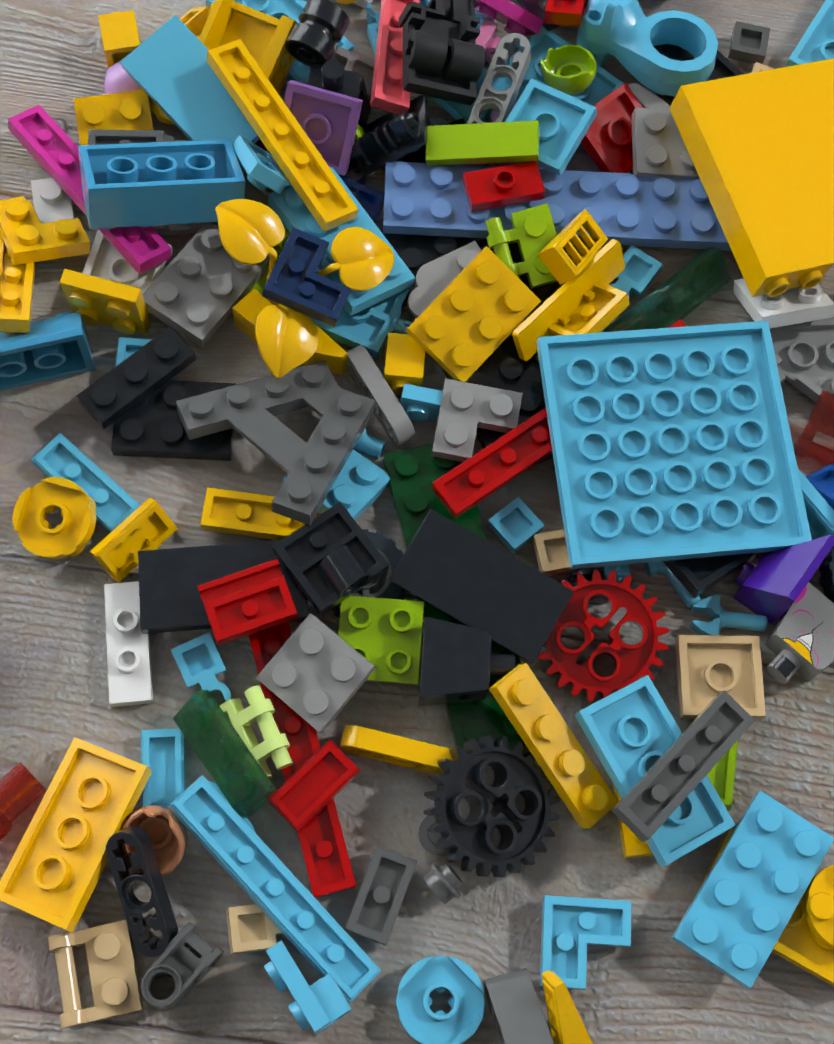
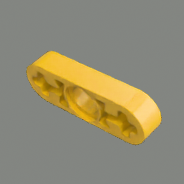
[339,725,453,774]

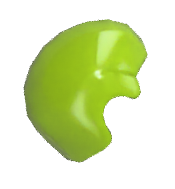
[540,45,597,96]

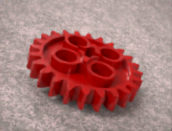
[538,569,669,702]

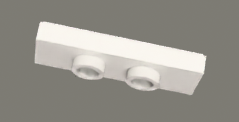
[104,581,153,707]

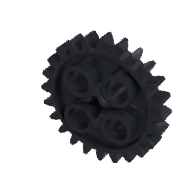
[423,735,560,877]

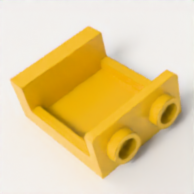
[197,0,297,94]

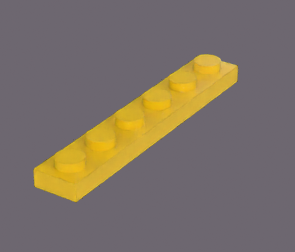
[206,39,359,232]

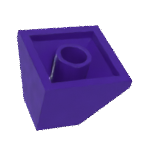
[733,534,834,625]

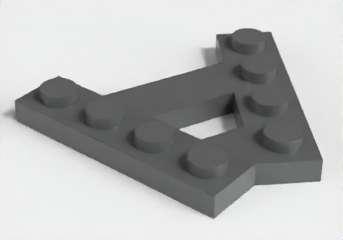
[176,361,375,525]

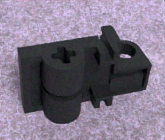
[399,0,485,106]

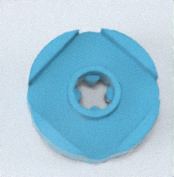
[395,956,485,1044]

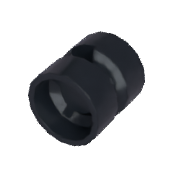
[285,0,350,67]

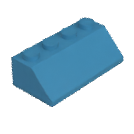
[78,139,245,230]
[0,312,95,391]

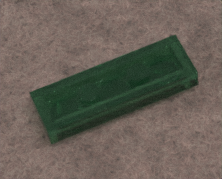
[173,690,276,819]

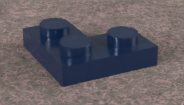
[262,227,351,327]

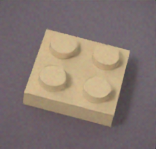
[675,635,766,720]

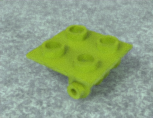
[338,596,424,684]

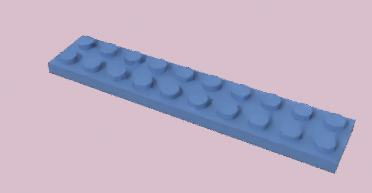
[383,161,732,251]

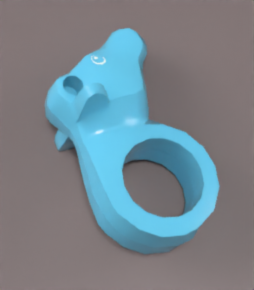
[577,0,718,97]

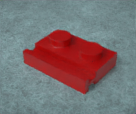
[197,559,298,646]

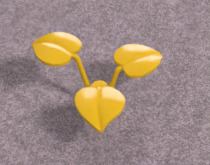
[215,199,394,379]

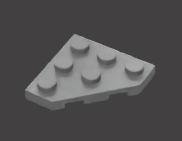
[770,318,834,416]

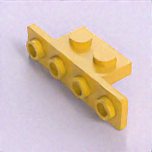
[512,239,630,361]

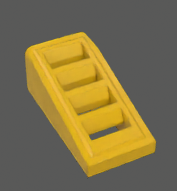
[537,209,608,285]
[542,970,593,1044]

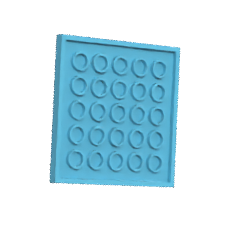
[536,321,812,569]

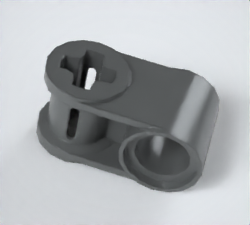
[141,922,224,1011]

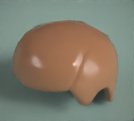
[122,805,188,875]

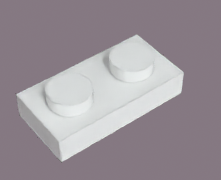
[31,178,75,223]

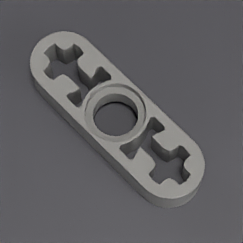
[347,345,415,446]

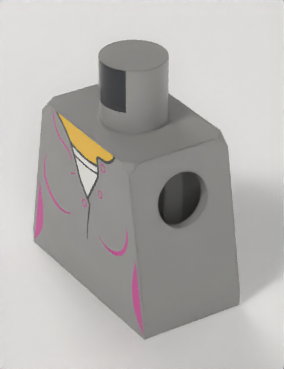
[766,582,834,684]

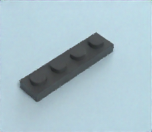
[611,690,755,842]

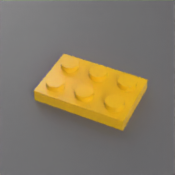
[405,246,541,382]

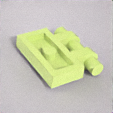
[200,685,293,795]

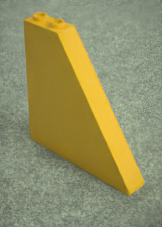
[669,58,834,297]

